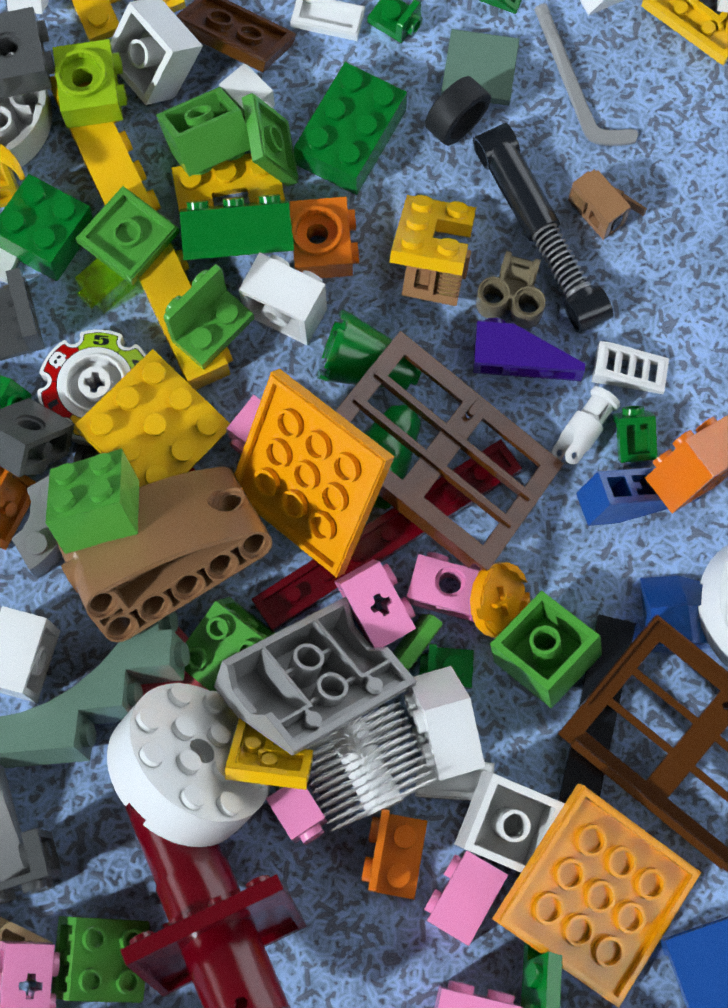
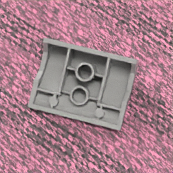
[214,597,417,756]

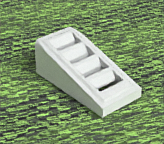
[591,341,669,394]

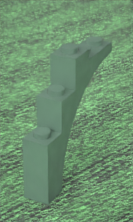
[0,611,190,768]

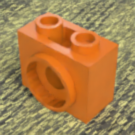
[289,196,359,278]

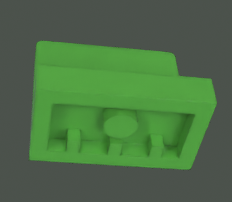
[163,264,255,370]
[185,596,275,692]
[51,916,150,1003]

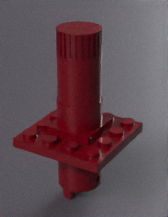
[120,803,307,1008]

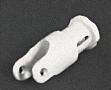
[551,386,620,464]

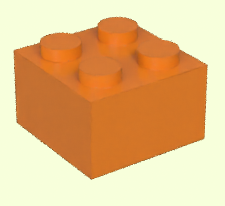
[645,415,728,514]

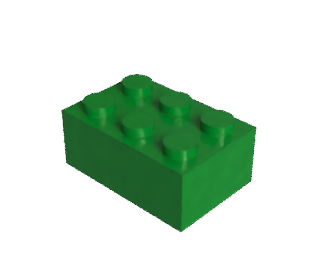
[294,62,407,195]

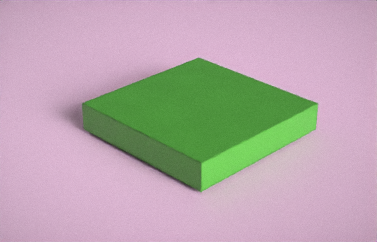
[242,93,299,187]
[76,186,180,285]

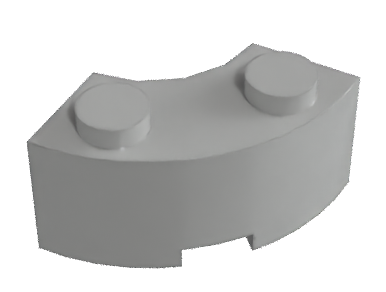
[11,476,63,579]

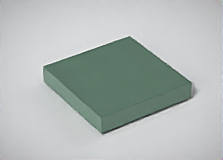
[441,29,520,106]

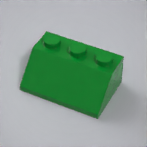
[180,194,294,260]

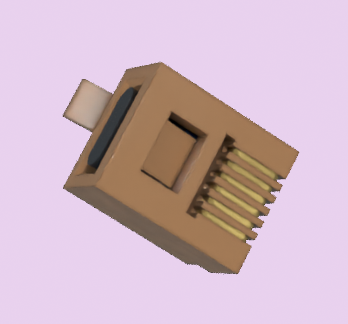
[568,169,647,240]
[402,250,471,306]

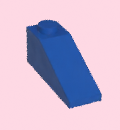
[576,467,701,526]

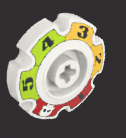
[37,330,146,446]

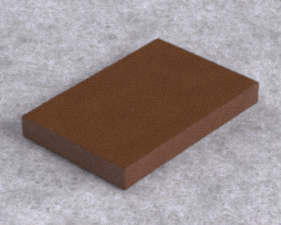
[176,0,296,73]

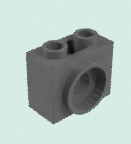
[0,7,55,99]
[0,398,75,477]

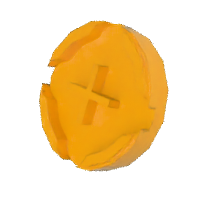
[470,562,530,638]

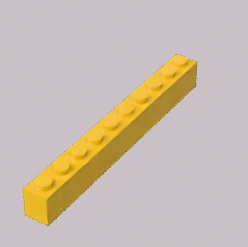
[50,75,233,390]

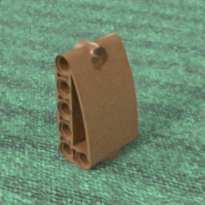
[57,466,273,642]

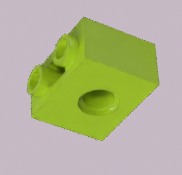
[52,39,128,128]

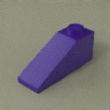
[473,318,586,381]

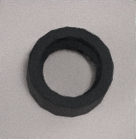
[425,76,491,146]

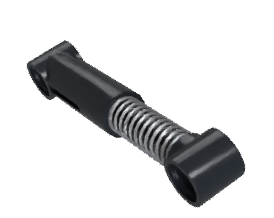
[473,123,613,333]

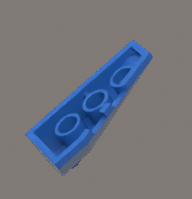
[639,576,711,653]

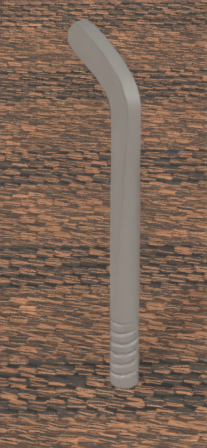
[534,3,638,146]

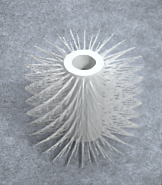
[306,703,437,831]

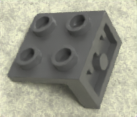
[0,267,45,361]
[0,828,63,905]

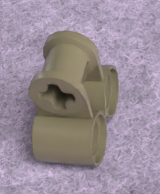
[476,250,546,328]

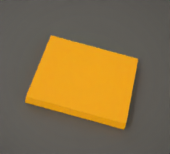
[234,369,395,578]
[492,784,702,1008]

